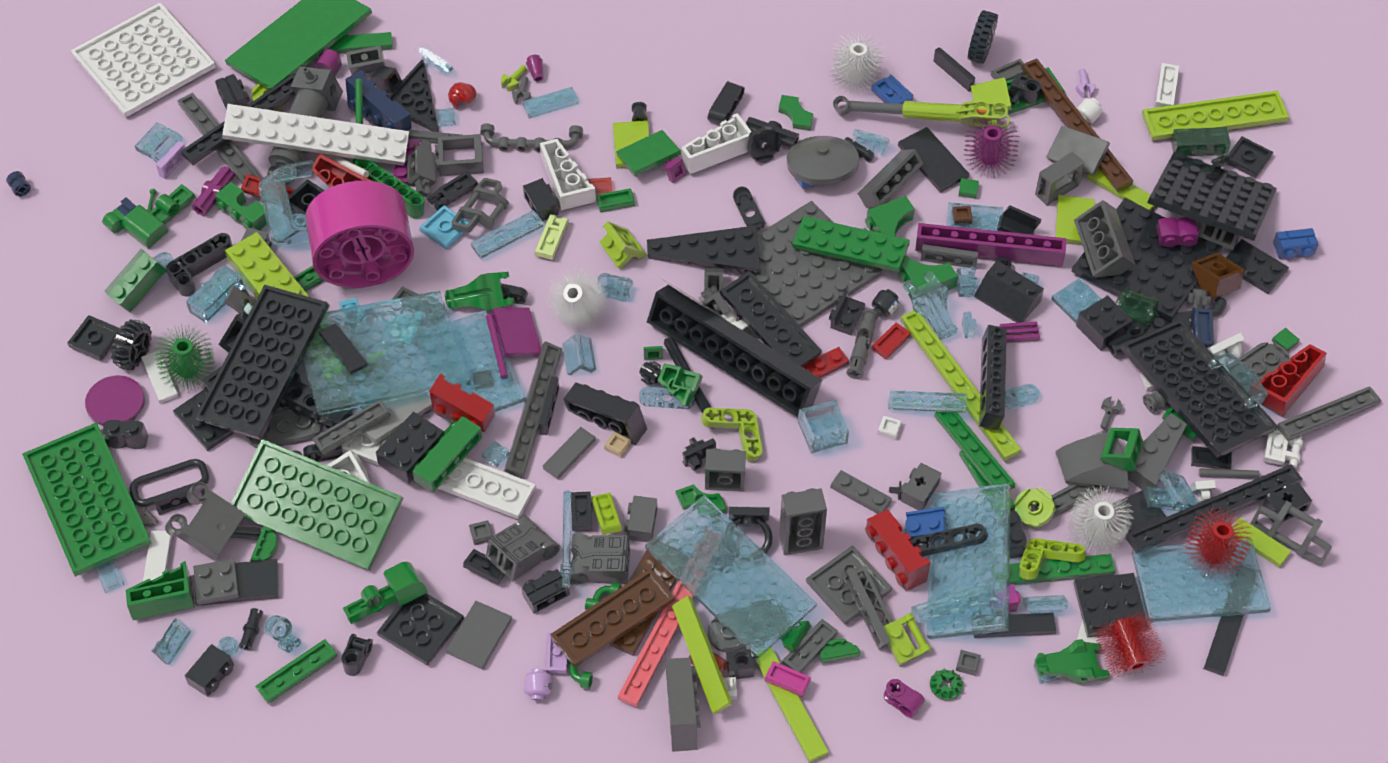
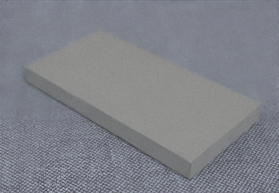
[363,381,432,444]

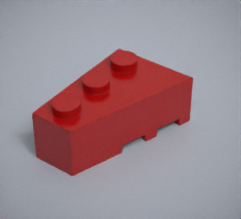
[429,373,495,433]

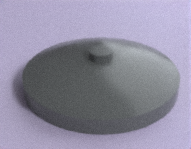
[787,136,859,185]

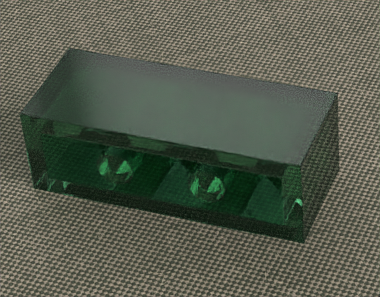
[1171,127,1231,157]

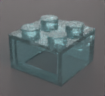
[798,400,849,454]

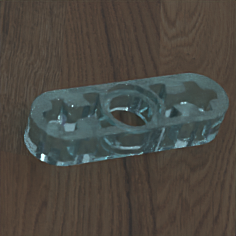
[639,387,695,409]

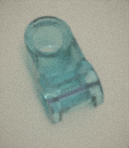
[597,273,634,302]

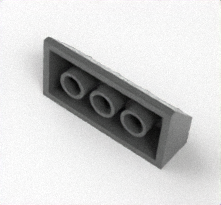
[1074,200,1136,278]

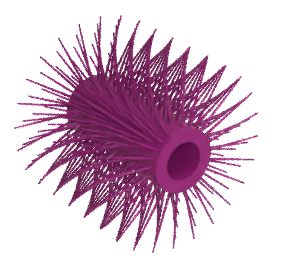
[963,113,1020,179]

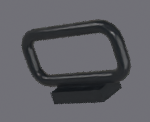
[130,459,210,515]

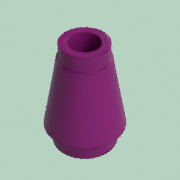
[526,54,544,82]

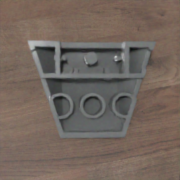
[1056,428,1129,491]

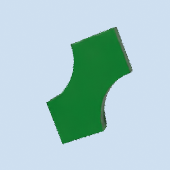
[778,95,813,130]
[675,484,727,519]

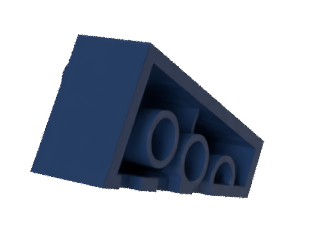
[345,70,412,131]

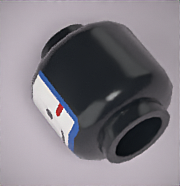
[871,289,899,317]

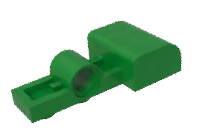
[122,184,196,249]
[343,561,428,624]

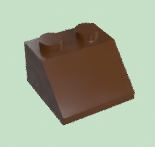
[1191,252,1245,298]

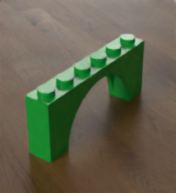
[865,196,958,302]

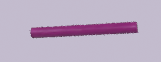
[486,314,509,379]

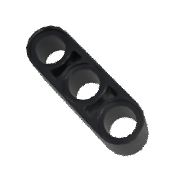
[707,81,745,124]

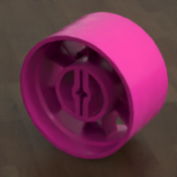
[305,181,414,288]

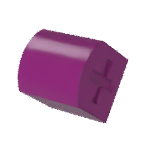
[316,49,342,76]

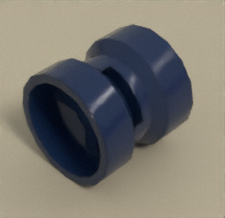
[6,171,31,197]

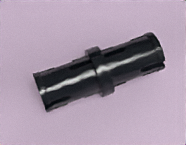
[239,608,263,651]

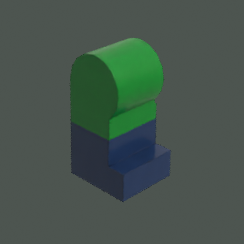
[102,197,136,233]

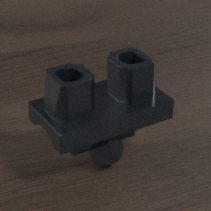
[682,437,716,471]

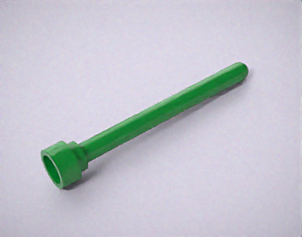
[353,78,363,164]

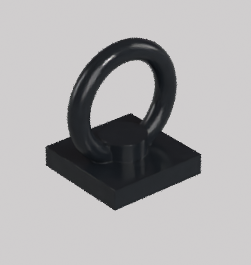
[725,507,773,562]

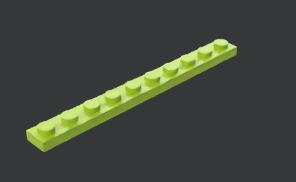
[900,309,1021,461]

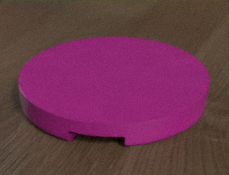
[85,375,145,425]

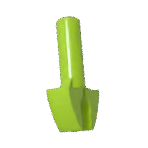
[501,65,527,91]

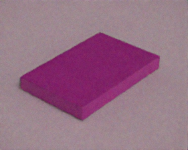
[492,307,541,357]

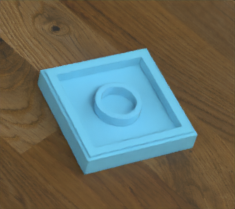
[419,205,469,250]

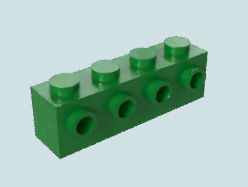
[413,416,482,493]

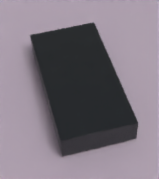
[1191,446,1232,469]

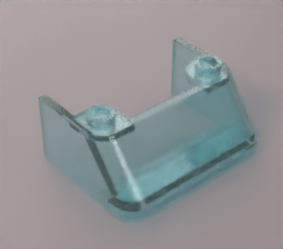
[258,160,313,246]

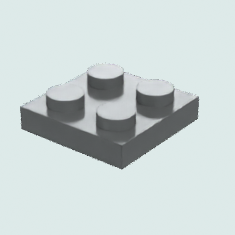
[193,559,239,605]

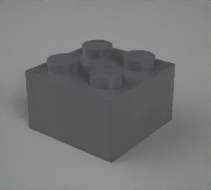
[705,448,746,492]

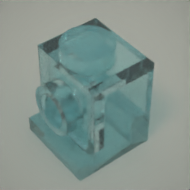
[956,267,978,297]

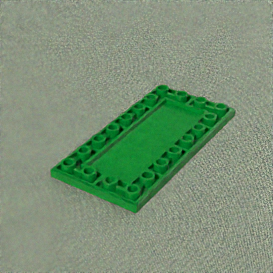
[225,0,372,90]

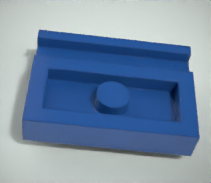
[871,74,914,104]
[905,506,946,541]

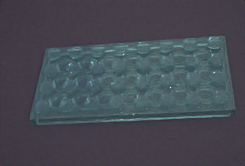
[927,483,1010,639]
[645,495,817,659]

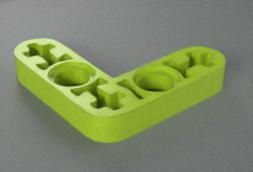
[700,408,762,462]
[1019,538,1086,580]

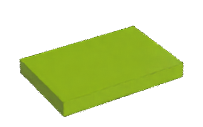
[613,121,649,168]
[1055,195,1095,245]

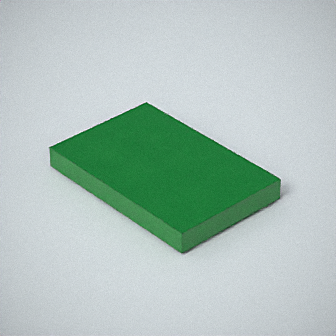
[616,130,681,176]

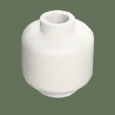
[1077,98,1102,124]

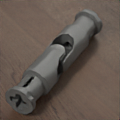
[847,308,879,379]

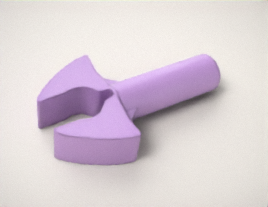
[1076,69,1096,98]

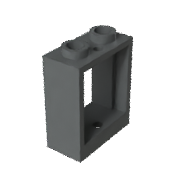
[435,134,484,176]
[1035,152,1085,206]

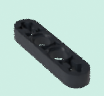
[911,523,988,557]

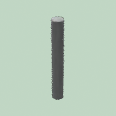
[1199,468,1259,478]

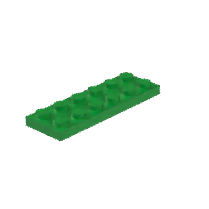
[792,216,910,272]

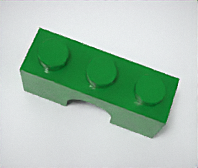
[215,182,272,230]

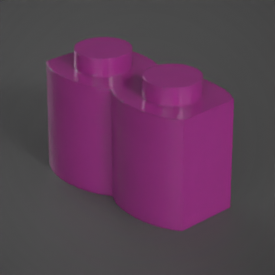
[1157,217,1199,247]

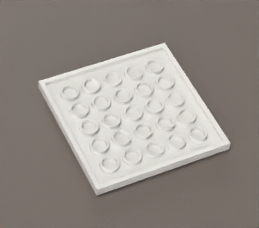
[71,3,216,117]

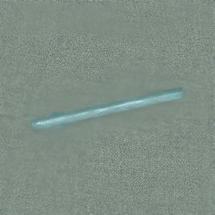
[560,490,572,588]

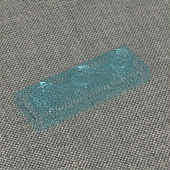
[522,87,578,118]

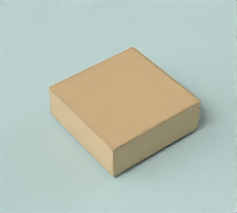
[604,432,631,458]

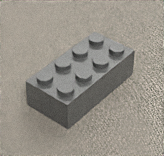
[779,488,827,555]

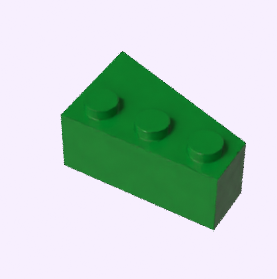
[126,561,194,620]

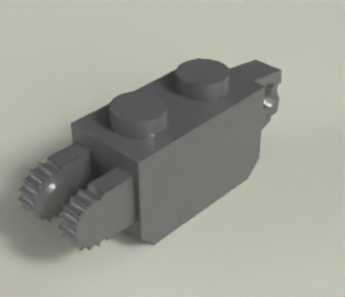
[407,140,437,198]

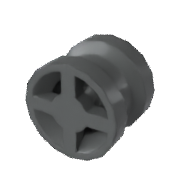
[1143,390,1167,412]

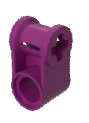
[884,679,925,718]

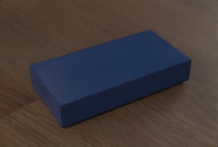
[1192,308,1214,347]

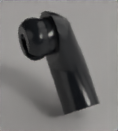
[1207,297,1227,317]

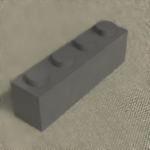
[857,149,924,208]

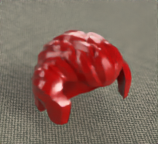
[448,82,477,109]

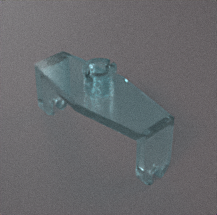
[1208,352,1268,408]

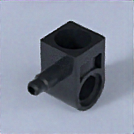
[1009,73,1041,105]

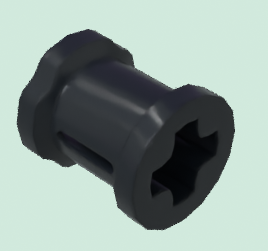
[631,102,648,121]

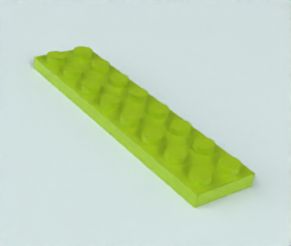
[1142,90,1289,141]

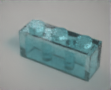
[186,265,244,323]

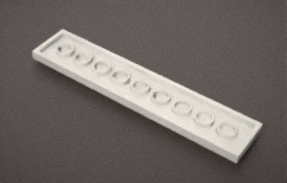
[222,104,409,166]
[342,433,536,520]

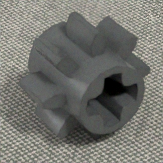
[1186,288,1211,309]

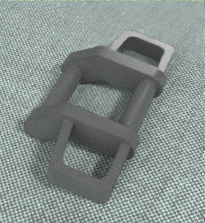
[451,178,509,233]
[1250,501,1332,565]

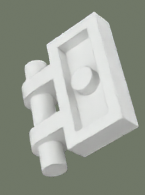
[1263,428,1303,469]

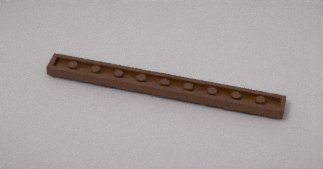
[1021,58,1133,191]

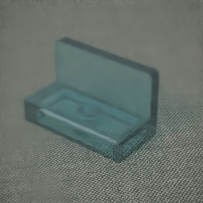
[562,333,596,375]

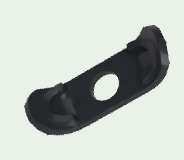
[733,186,766,230]

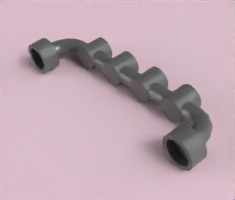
[480,123,583,152]

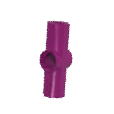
[192,166,235,216]

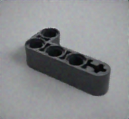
[166,233,233,297]

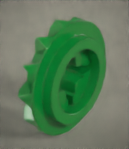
[930,668,963,700]

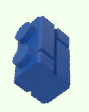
[1273,228,1318,259]

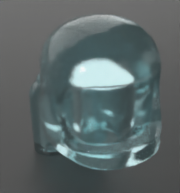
[264,615,301,653]

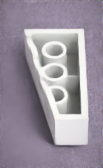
[681,113,751,174]
[540,139,596,211]

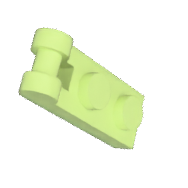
[535,214,569,260]

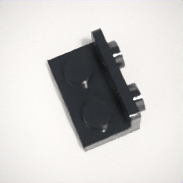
[829,290,865,335]

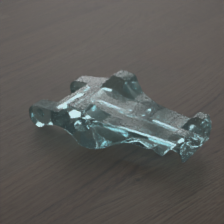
[903,271,958,339]

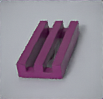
[999,321,1040,343]

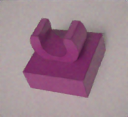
[664,157,687,183]

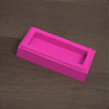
[764,661,811,698]

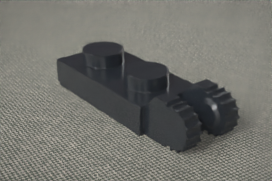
[427,171,478,211]

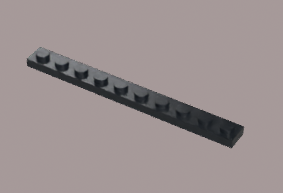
[1125,464,1303,554]

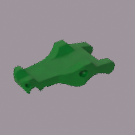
[444,271,515,310]
[1034,639,1111,684]

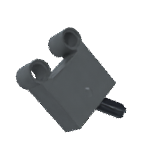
[165,482,261,560]

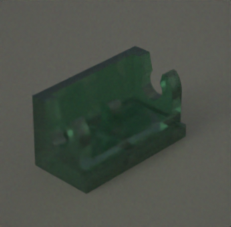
[1116,289,1159,325]

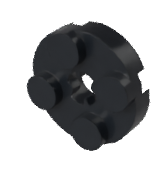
[747,127,782,162]

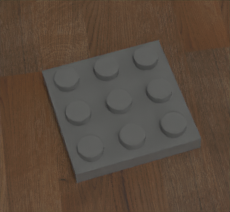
[806,545,892,625]

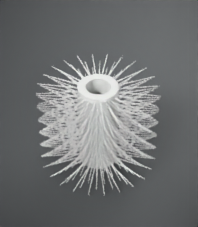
[831,32,883,95]
[547,268,610,332]
[1066,485,1133,555]

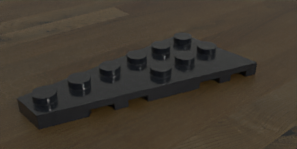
[647,225,761,274]

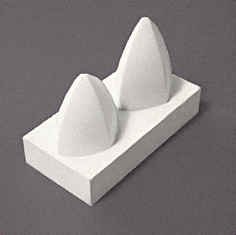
[1208,333,1244,368]

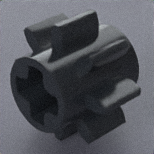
[639,361,661,385]

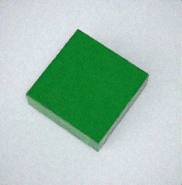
[958,178,979,199]
[1272,327,1300,352]

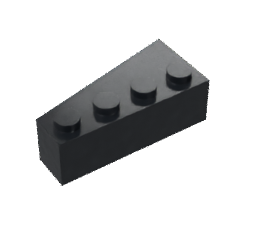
[563,382,648,446]

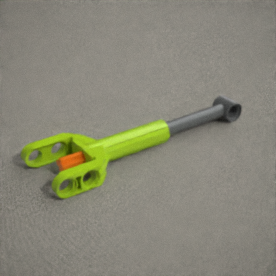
[833,96,1010,129]

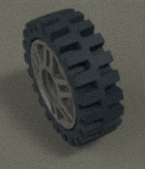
[967,10,998,64]

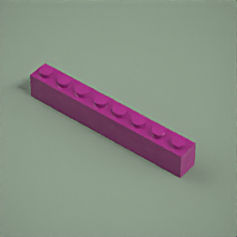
[915,223,1066,266]

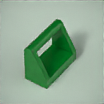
[1100,428,1143,471]

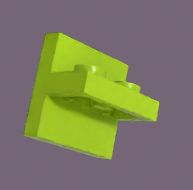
[599,221,647,269]

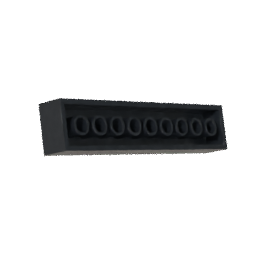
[647,284,822,419]

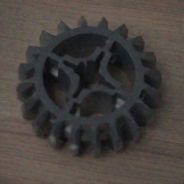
[111,319,152,370]

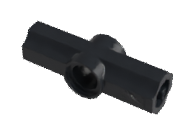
[746,117,799,148]

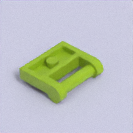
[883,612,932,666]

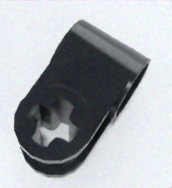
[341,633,373,676]

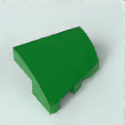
[658,363,703,407]

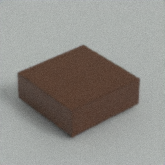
[952,206,973,225]

